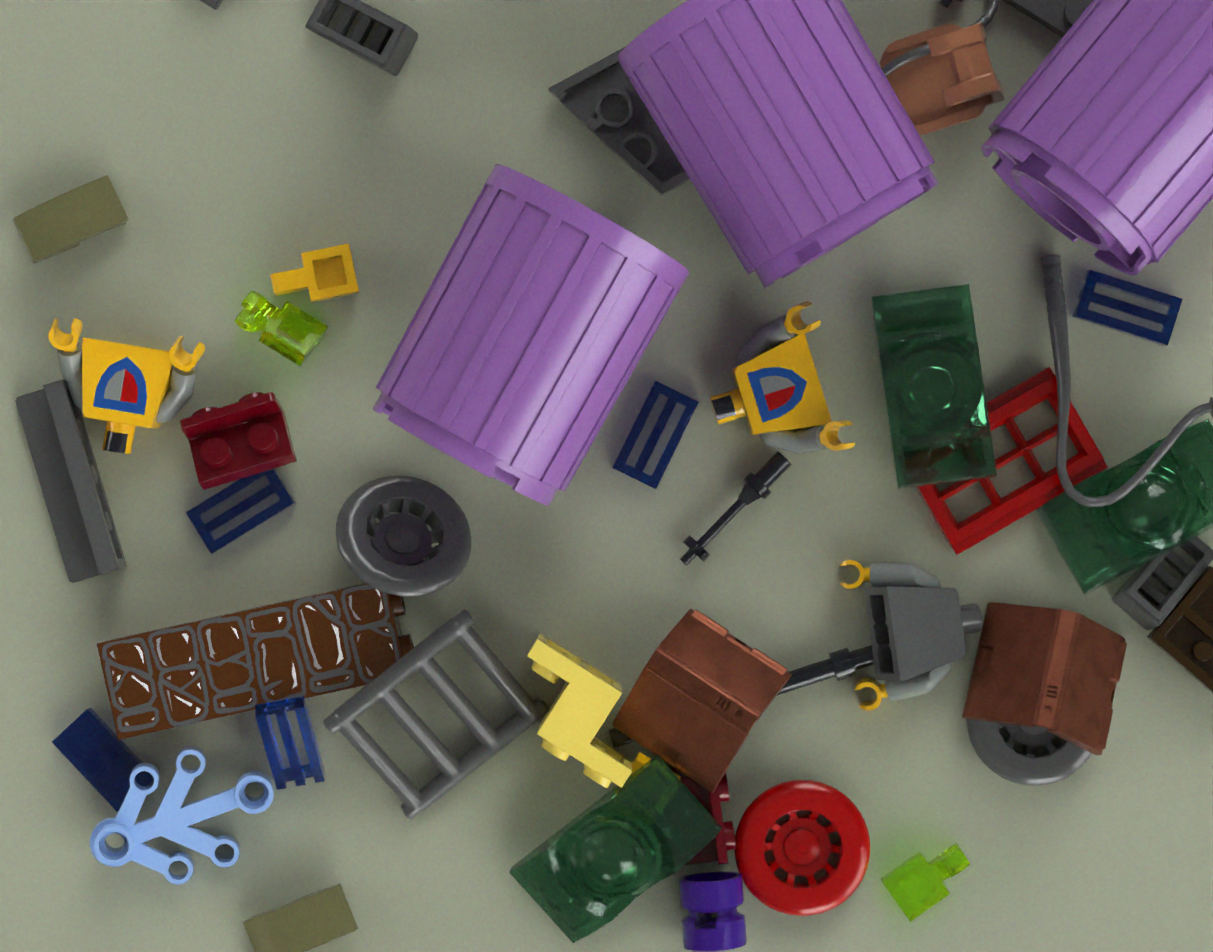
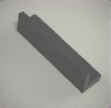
[15,380,127,583]

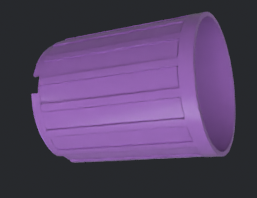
[617,0,939,288]
[981,0,1213,275]
[372,164,690,506]

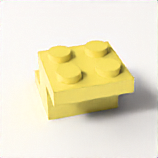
[527,633,632,788]

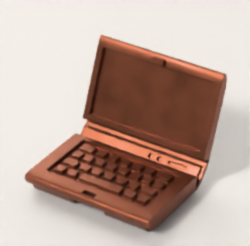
[962,602,1127,755]
[612,608,792,793]

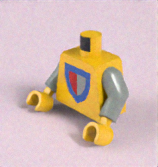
[710,301,855,454]
[48,318,205,454]

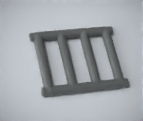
[323,610,549,819]

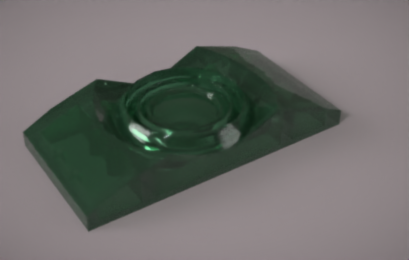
[871,284,997,489]
[1036,419,1213,595]
[509,755,721,943]

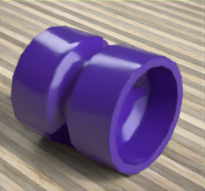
[679,871,747,951]

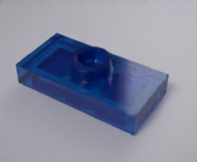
[52,707,154,812]

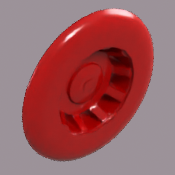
[734,780,870,916]

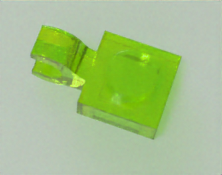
[234,291,328,366]
[881,843,970,922]

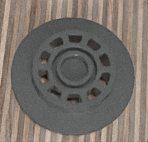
[336,476,471,597]
[966,719,1092,786]

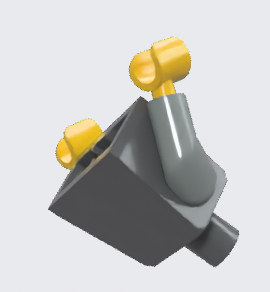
[839,560,983,711]

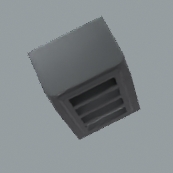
[305,0,418,76]
[1112,522,1213,630]

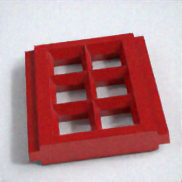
[897,367,1108,555]

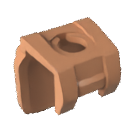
[880,22,1005,135]

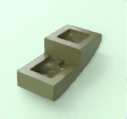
[13,175,128,264]
[243,884,358,952]

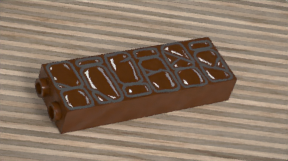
[97,583,414,740]

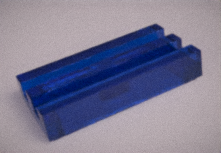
[1072,270,1183,346]
[612,381,699,489]
[186,468,296,554]
[255,696,325,790]

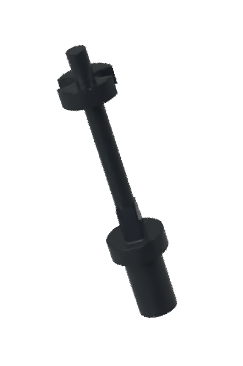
[680,451,792,566]

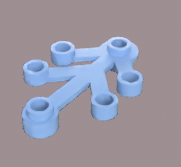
[90,746,274,885]

